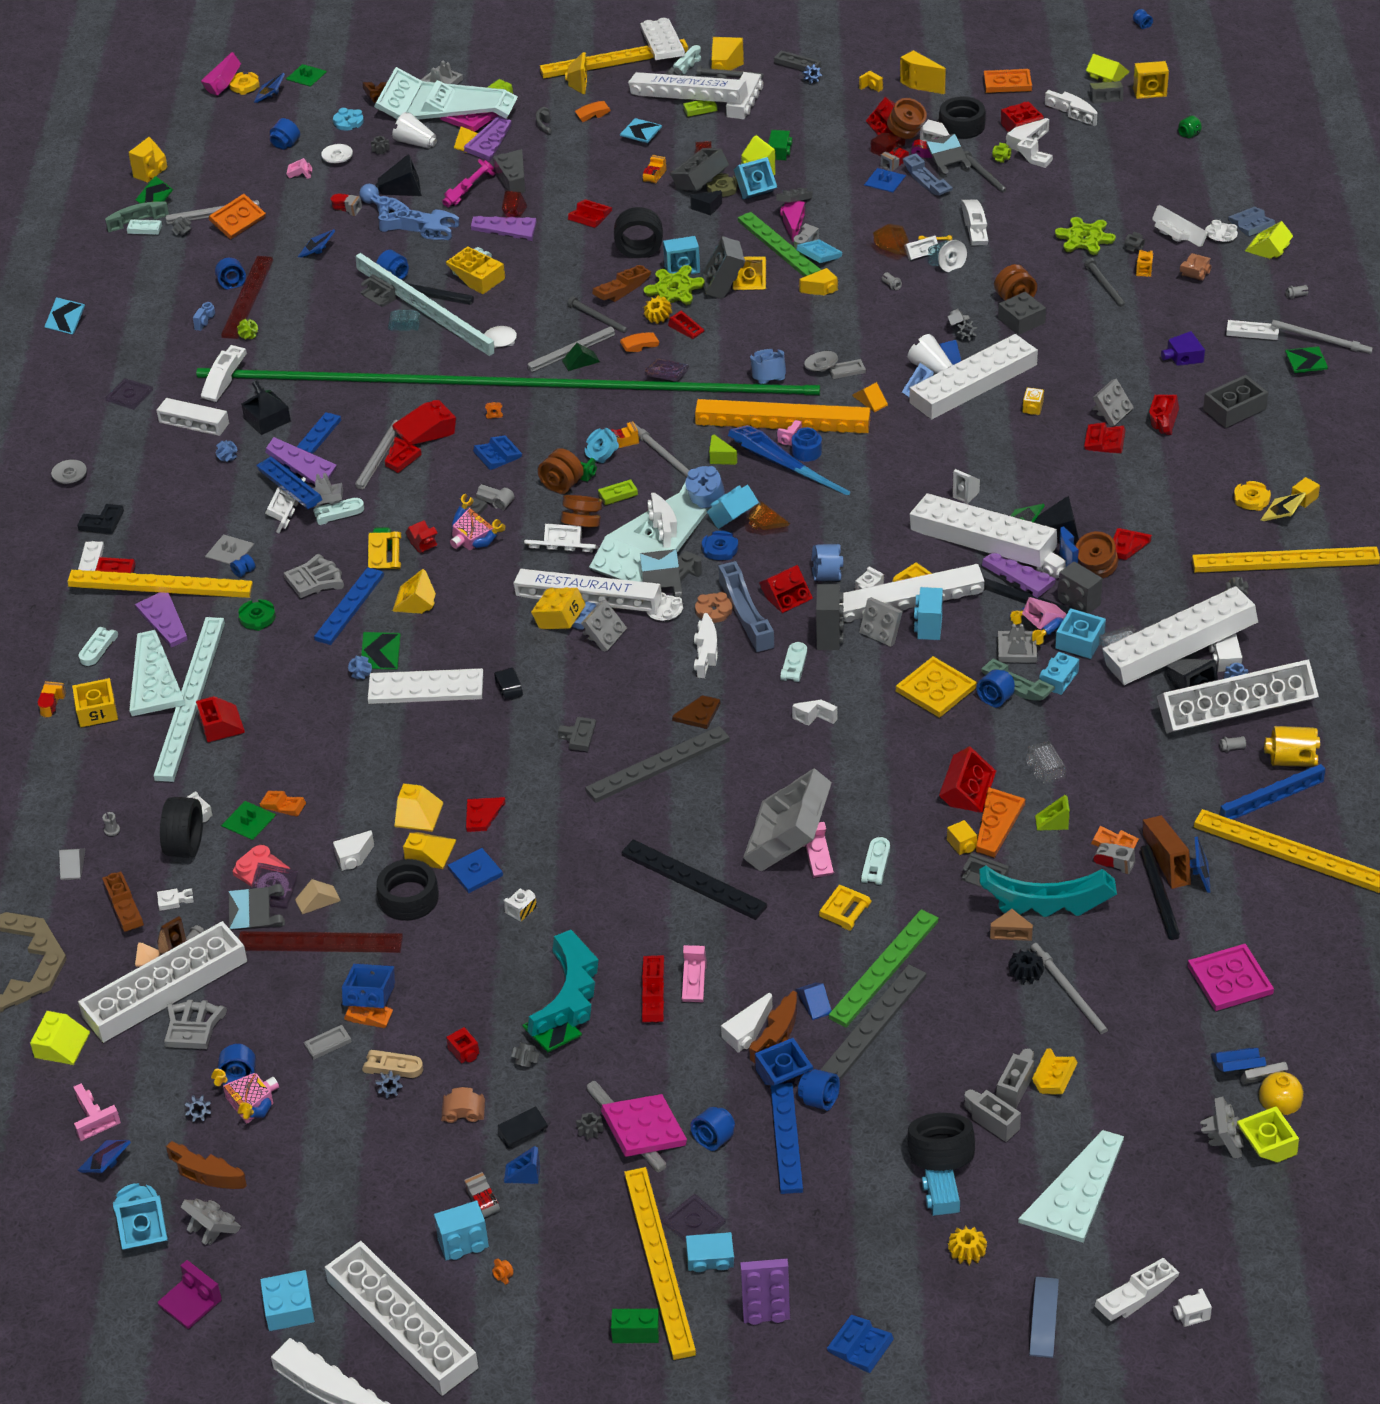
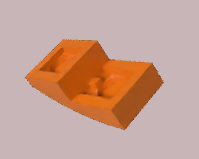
[575,101,611,122]
[620,332,659,352]
[260,791,306,816]
[1091,826,1139,848]
[344,1006,393,1028]

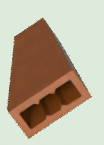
[1143,815,1191,889]

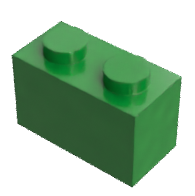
[768,130,793,160]
[611,1308,660,1343]

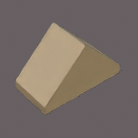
[295,879,340,914]

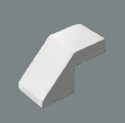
[1017,137,1053,168]
[792,700,837,726]

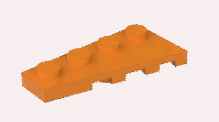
[976,787,1026,858]

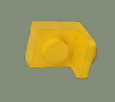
[859,71,883,92]

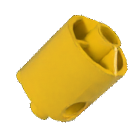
[1264,726,1320,767]

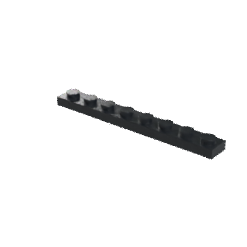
[622,839,767,920]

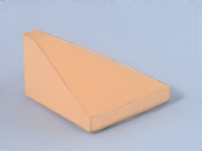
[135,943,160,967]

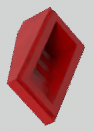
[668,311,705,339]

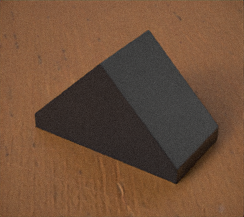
[690,190,722,216]

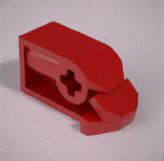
[1149,395,1179,435]

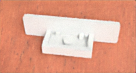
[1152,205,1208,247]
[265,477,306,533]
[524,524,598,552]

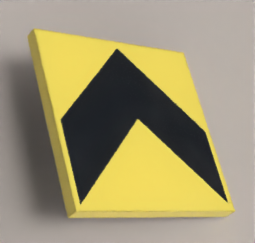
[1261,492,1306,521]

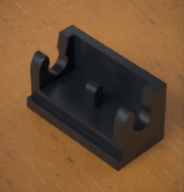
[497,1106,548,1149]

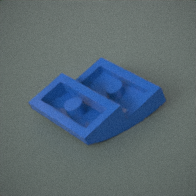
[473,435,522,470]
[1059,526,1079,567]
[1211,1047,1266,1072]
[827,1315,894,1373]

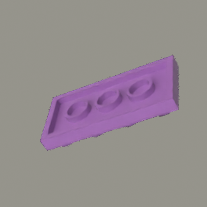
[740,1259,790,1325]

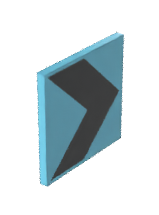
[620,118,662,143]
[45,297,85,335]

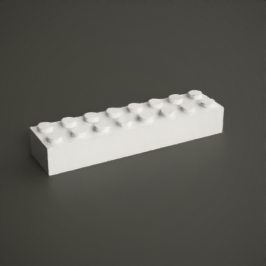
[909,334,1038,420]
[910,493,1057,568]
[1102,586,1258,685]
[1157,659,1319,733]
[78,921,247,1043]
[325,1241,478,1396]

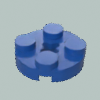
[702,531,738,560]

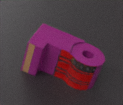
[911,138,936,158]

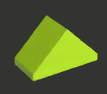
[709,434,737,465]
[1035,795,1070,831]

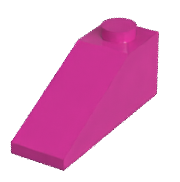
[201,52,241,95]
[780,201,805,242]

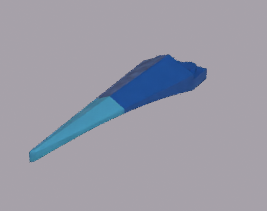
[728,425,850,495]

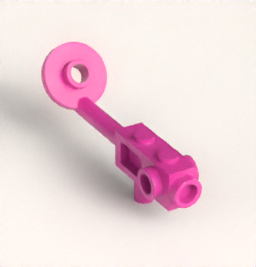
[442,159,495,207]

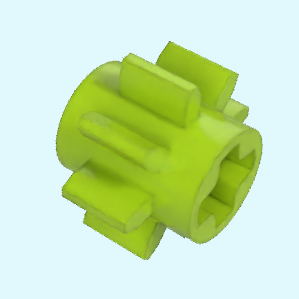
[992,142,1011,163]
[237,319,258,340]

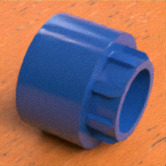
[270,118,300,149]
[376,250,409,280]
[215,258,246,289]
[792,427,822,462]
[976,669,1015,708]
[218,1044,256,1077]
[798,1069,840,1111]
[691,1107,735,1151]

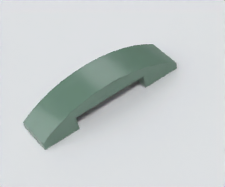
[105,202,169,233]
[981,659,1055,700]

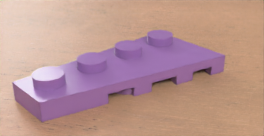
[464,115,511,161]
[471,216,537,241]
[265,437,337,485]
[982,553,1056,598]
[135,592,188,648]

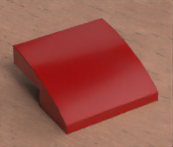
[568,199,612,228]
[1084,422,1126,453]

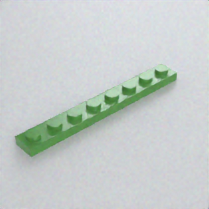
[738,212,821,277]
[829,909,939,1028]

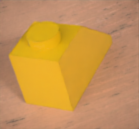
[799,268,838,296]

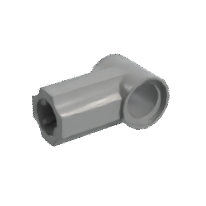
[476,484,515,511]

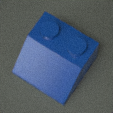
[755,1038,813,1085]

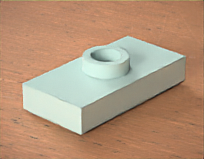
[127,220,162,235]

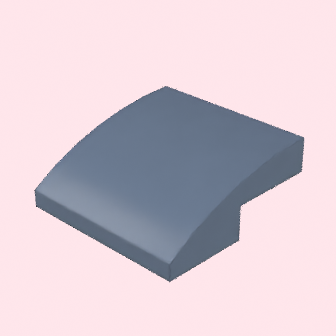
[1228,207,1275,236]

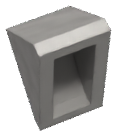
[59,848,85,880]

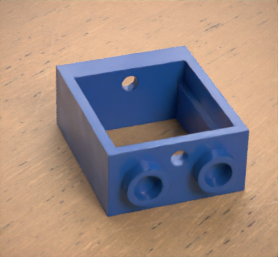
[342,964,395,1008]

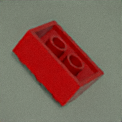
[939,746,996,813]

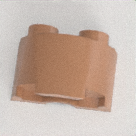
[1180,253,1211,280]
[441,1087,485,1123]

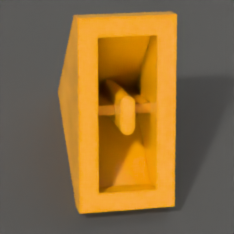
[852,382,888,413]

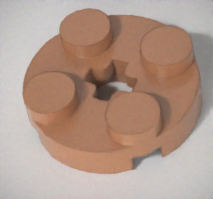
[695,592,733,623]

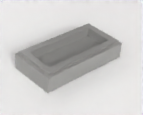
[828,359,866,379]
[304,1025,352,1060]
[1240,1062,1288,1084]

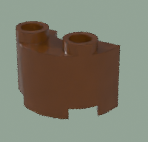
[363,82,387,103]

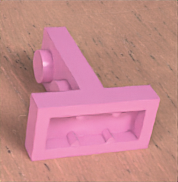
[803,822,834,878]
[682,945,707,1002]
[74,1083,121,1141]

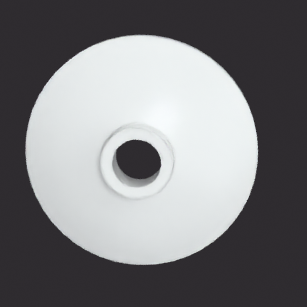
[322,144,353,163]
[938,240,967,272]

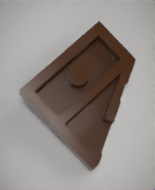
[672,695,721,729]

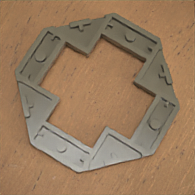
[0,912,66,1012]

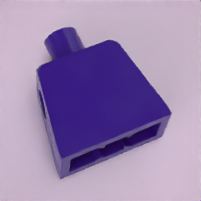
[1161,331,1205,366]

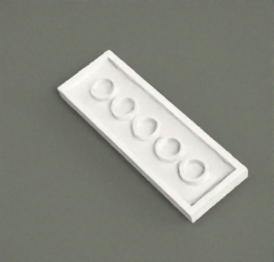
[640,18,685,60]
[368,669,483,704]

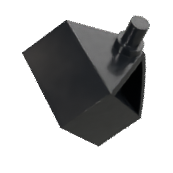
[241,380,291,435]

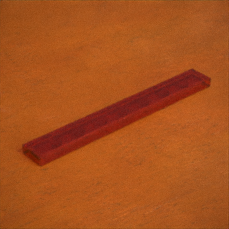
[221,256,273,339]
[239,931,403,953]

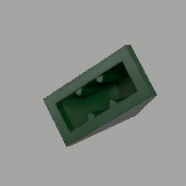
[562,343,600,371]

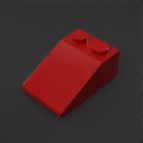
[392,400,456,445]

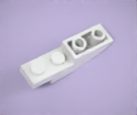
[1045,90,1097,126]
[961,200,988,245]
[201,345,247,402]
[647,493,677,548]
[694,613,718,678]
[1095,1258,1179,1321]

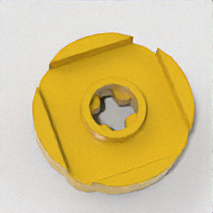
[229,72,259,95]
[1234,481,1271,511]

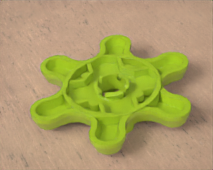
[1055,217,1116,255]
[644,265,705,305]

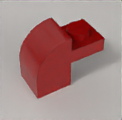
[405,520,437,553]

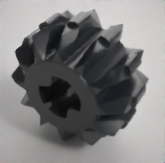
[1008,949,1044,985]

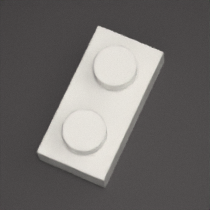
[904,236,940,260]

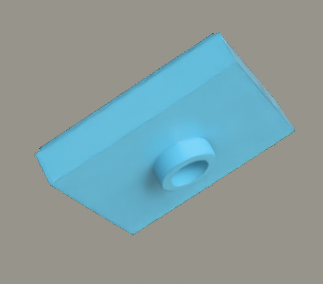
[796,239,843,263]

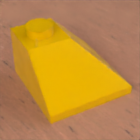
[712,37,744,70]
[565,52,588,94]
[733,257,766,290]
[392,569,436,614]
[395,783,443,832]
[403,832,456,869]

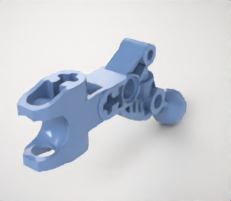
[359,183,459,240]

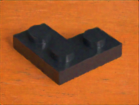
[77,504,124,534]

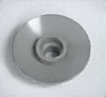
[804,351,838,372]
[51,460,87,484]

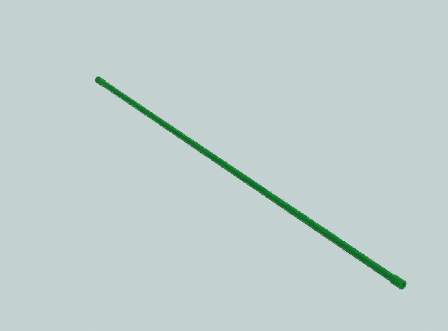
[196,368,820,396]

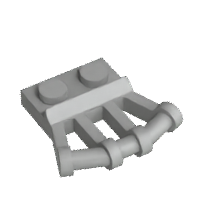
[284,554,344,598]
[164,1000,227,1049]

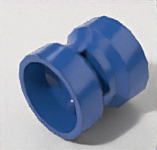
[1133,9,1153,29]
[230,554,256,578]

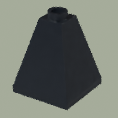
[376,155,422,196]
[1033,496,1079,545]
[1166,659,1218,690]

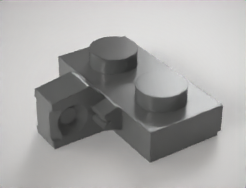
[558,717,596,752]

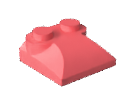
[233,845,290,887]

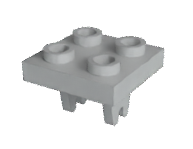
[421,61,463,85]
[1092,378,1134,426]
[312,472,343,507]
[859,597,903,647]
[581,600,627,652]
[998,624,1037,663]
[1200,1097,1244,1158]
[181,1199,241,1245]

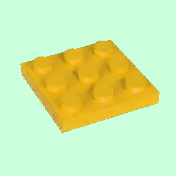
[896,656,977,718]

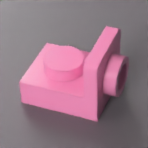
[286,158,312,179]
[777,420,802,446]

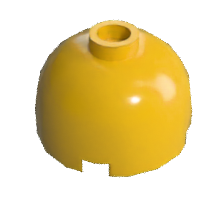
[1259,1072,1304,1115]

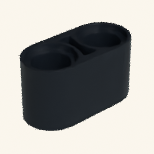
[494,667,523,701]

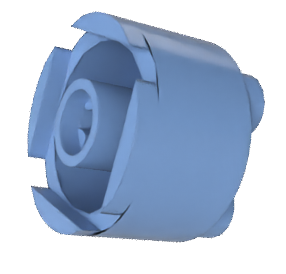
[750,349,786,384]
[685,466,725,508]
[811,544,843,581]

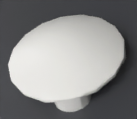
[1205,220,1238,242]
[484,326,517,348]
[647,593,683,621]

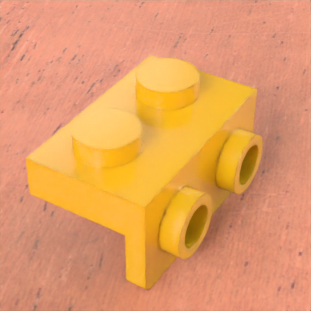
[1032,1048,1078,1094]

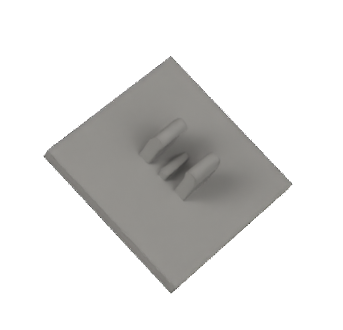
[205,534,254,564]

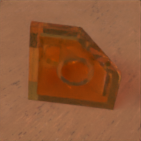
[873,224,909,256]
[746,499,790,530]

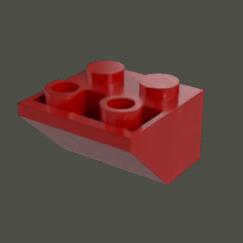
[866,97,895,137]
[1001,101,1044,132]
[759,565,813,613]
[196,696,245,742]

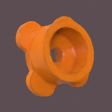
[485,402,503,419]
[492,1258,513,1285]

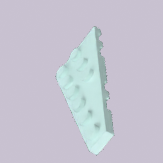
[129,630,186,716]
[1018,1130,1124,1243]

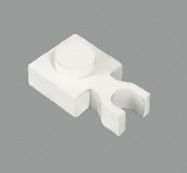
[157,888,194,911]

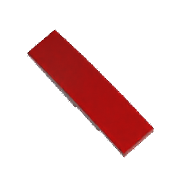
[642,955,664,1022]

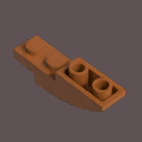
[592,265,651,302]
[102,872,144,932]
[749,991,797,1063]
[166,1141,247,1189]

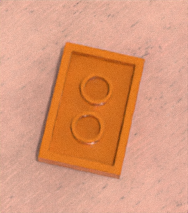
[984,69,1032,93]
[209,194,266,240]

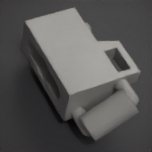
[948,309,970,326]

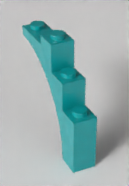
[979,865,1117,917]
[527,930,599,1036]

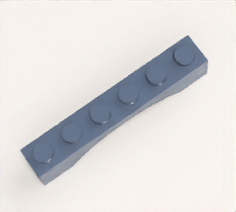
[718,561,774,652]

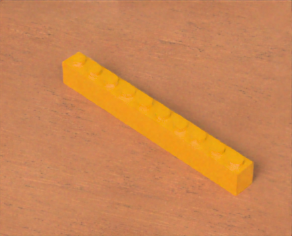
[695,399,870,433]

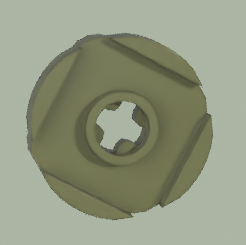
[706,173,738,197]

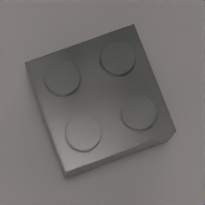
[998,292,1046,335]
[1058,562,1103,614]

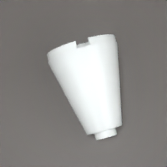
[392,112,437,149]
[907,334,953,375]

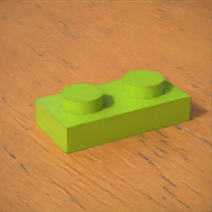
[683,100,717,117]
[598,479,638,505]

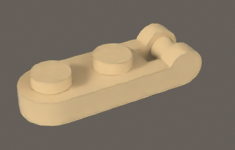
[362,1050,423,1078]

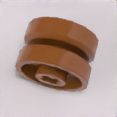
[887,98,927,139]
[994,264,1037,301]
[538,448,584,494]
[561,495,602,527]
[1076,531,1119,578]

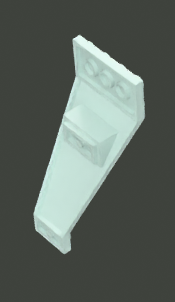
[374,67,517,120]
[589,481,711,582]

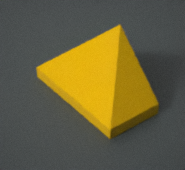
[454,127,478,153]

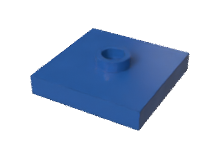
[448,848,503,893]

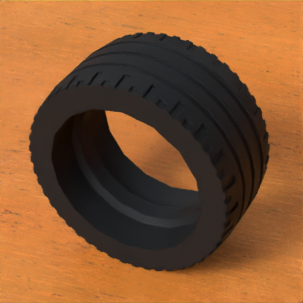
[939,96,986,139]
[614,207,663,258]
[160,797,203,857]
[376,859,439,921]
[907,1112,975,1171]

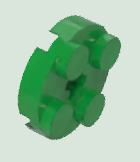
[238,599,276,631]

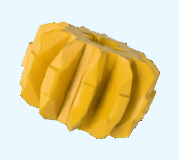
[643,296,672,324]
[948,1225,987,1265]

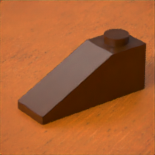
[157,916,187,955]

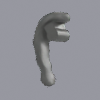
[536,107,551,135]

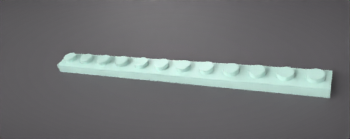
[356,253,494,356]
[154,617,225,782]

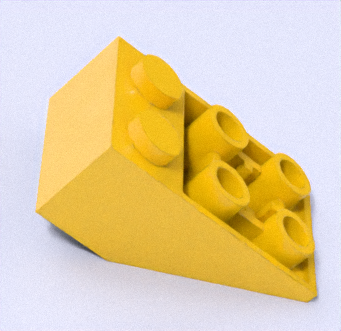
[900,50,946,94]
[446,246,505,294]

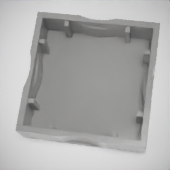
[743,768,832,871]

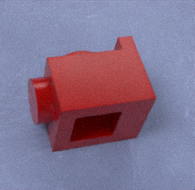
[446,1027,480,1064]

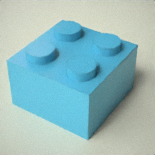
[733,157,777,199]
[663,236,700,274]
[706,484,759,529]
[914,587,943,640]
[1055,608,1106,659]
[114,1195,168,1250]
[434,1201,489,1261]
[260,1270,315,1331]

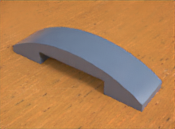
[903,153,952,195]
[1030,1277,1059,1358]

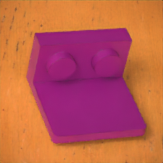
[158,1260,222,1329]

